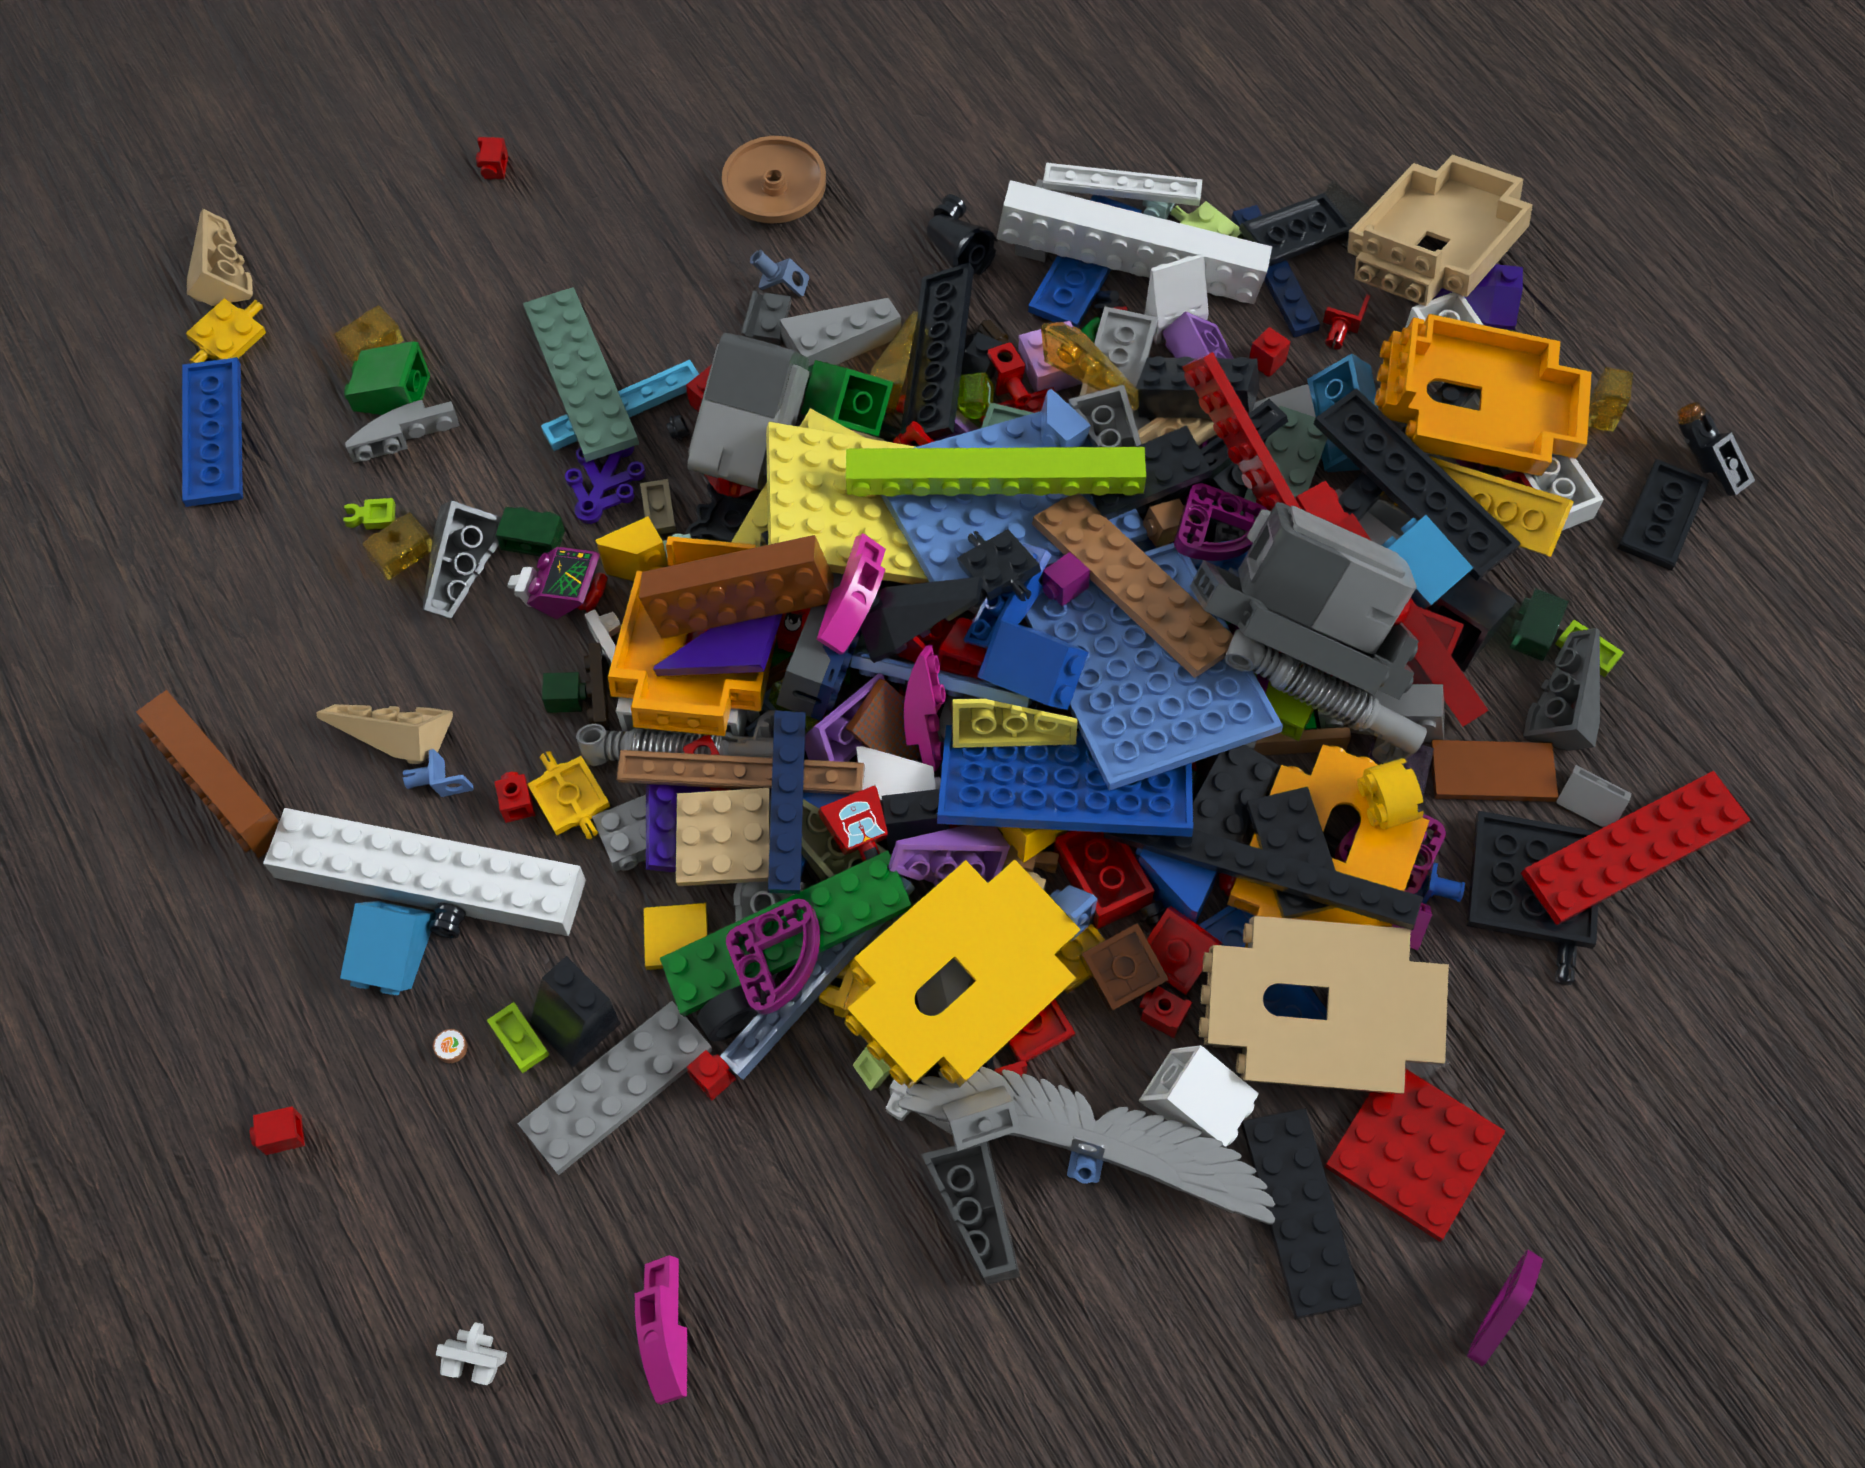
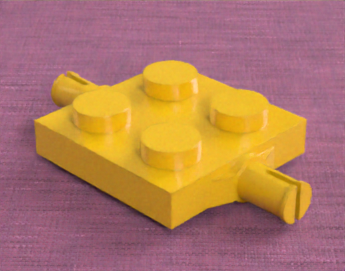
[186,298,266,363]
[527,751,611,839]

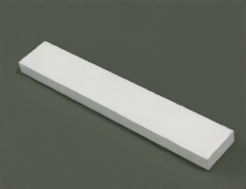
[1043,163,1202,206]

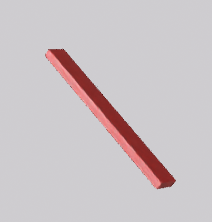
[1336,513,1489,727]

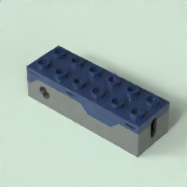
[776,572,862,721]

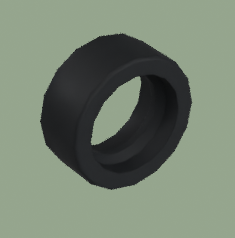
[697,986,758,1042]

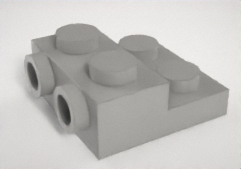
[592,795,646,872]

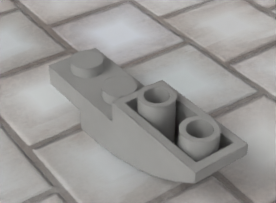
[345,400,460,463]

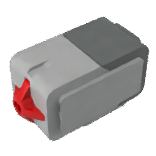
[688,332,809,498]
[1238,502,1417,654]

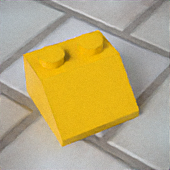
[596,516,668,581]

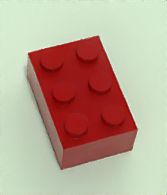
[1053,831,1155,930]

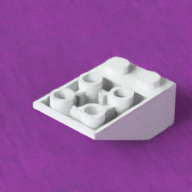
[1145,254,1209,345]

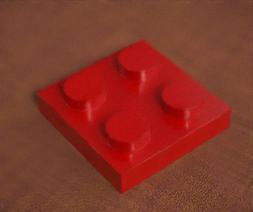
[1147,906,1222,995]

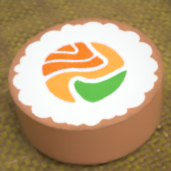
[433,1029,468,1063]

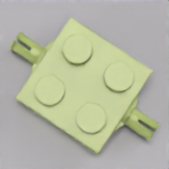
[1170,201,1244,239]

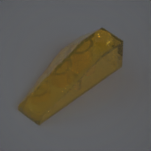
[870,311,918,415]
[1041,322,1139,411]

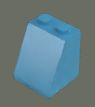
[1381,515,1473,609]
[340,901,436,995]

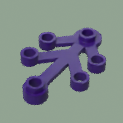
[565,446,645,524]

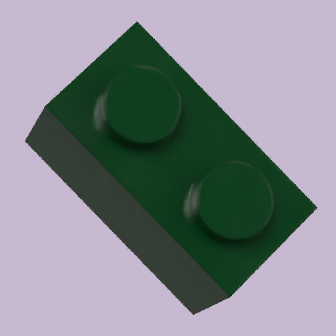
[496,507,565,557]

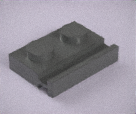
[741,291,791,345]

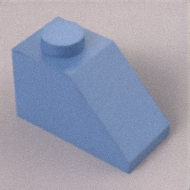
[1041,389,1091,447]
[1050,885,1098,942]

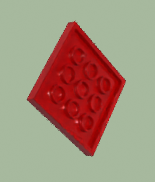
[1325,1068,1506,1242]

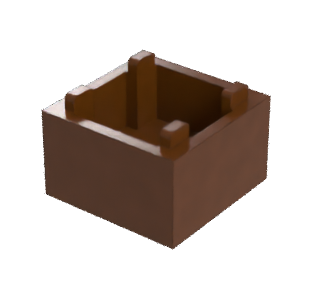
[1078,923,1169,1011]

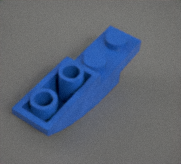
[963,544,1052,649]

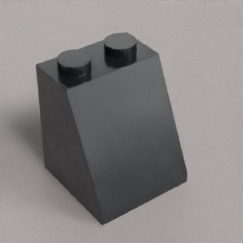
[1431,573,1517,672]
[882,789,949,880]
[530,956,621,1068]

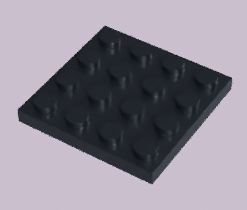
[1467,811,1598,949]

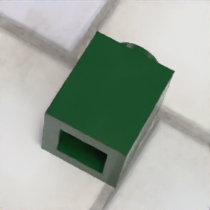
[542,672,588,713]

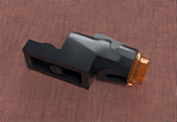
[1677,402,1755,496]

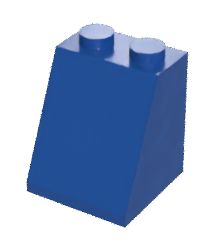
[977,619,1089,710]
[1135,848,1218,923]

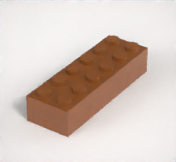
[639,535,834,639]
[136,690,279,858]

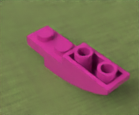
[816,533,886,655]
[904,645,946,771]
[635,1255,687,1405]

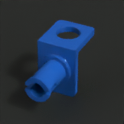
[1415,863,1465,904]

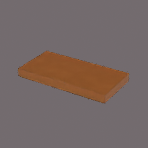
[1430,740,1558,802]

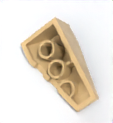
[187,209,253,306]
[316,704,453,764]

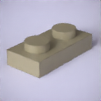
[640,479,676,534]

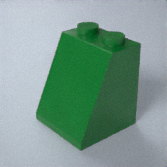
[344,341,430,415]
[801,360,894,437]

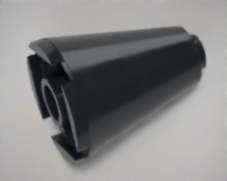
[927,214,997,275]

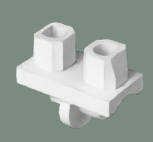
[436,1322,507,1385]

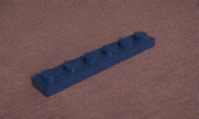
[1231,205,1320,338]
[768,711,806,894]

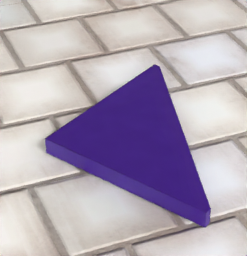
[653,613,783,676]

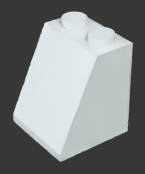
[856,746,941,811]
[1139,1045,1259,1147]

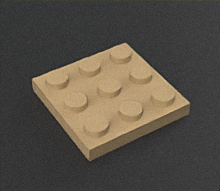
[676,788,771,886]

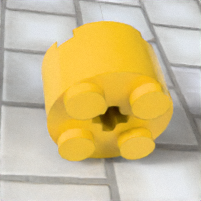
[1357,758,1424,829]

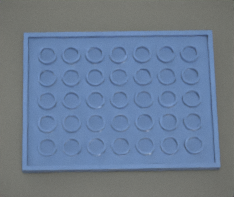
[881,403,1148,582]
[1024,543,1283,791]

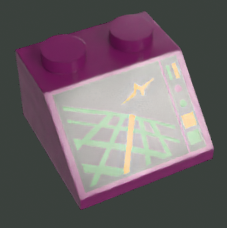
[527,547,600,620]

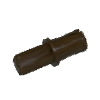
[978,320,1021,362]

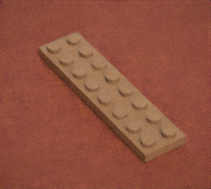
[1032,494,1233,678]

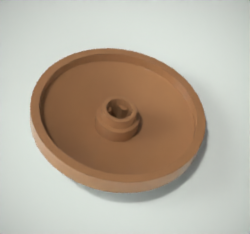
[722,136,826,223]

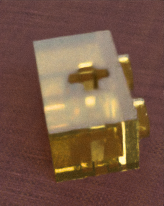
[334,305,404,363]
[1588,367,1633,432]
[362,512,432,580]

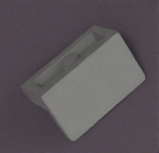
[1556,765,1632,828]
[942,1085,1021,1151]

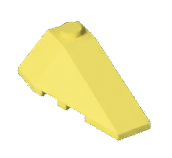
[951,699,1077,748]

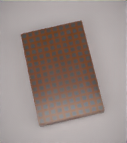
[845,678,921,761]

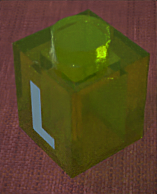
[957,373,994,419]

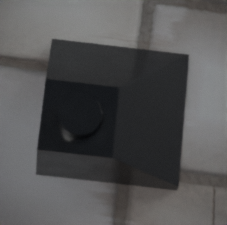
[959,332,1002,402]

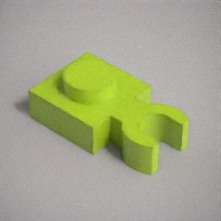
[343,498,396,530]

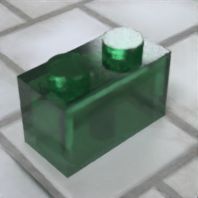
[1509,588,1569,661]

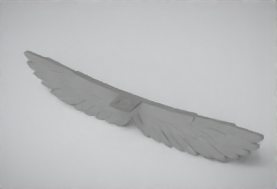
[898,1067,1275,1225]

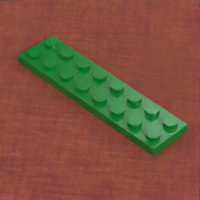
[660,850,913,1017]

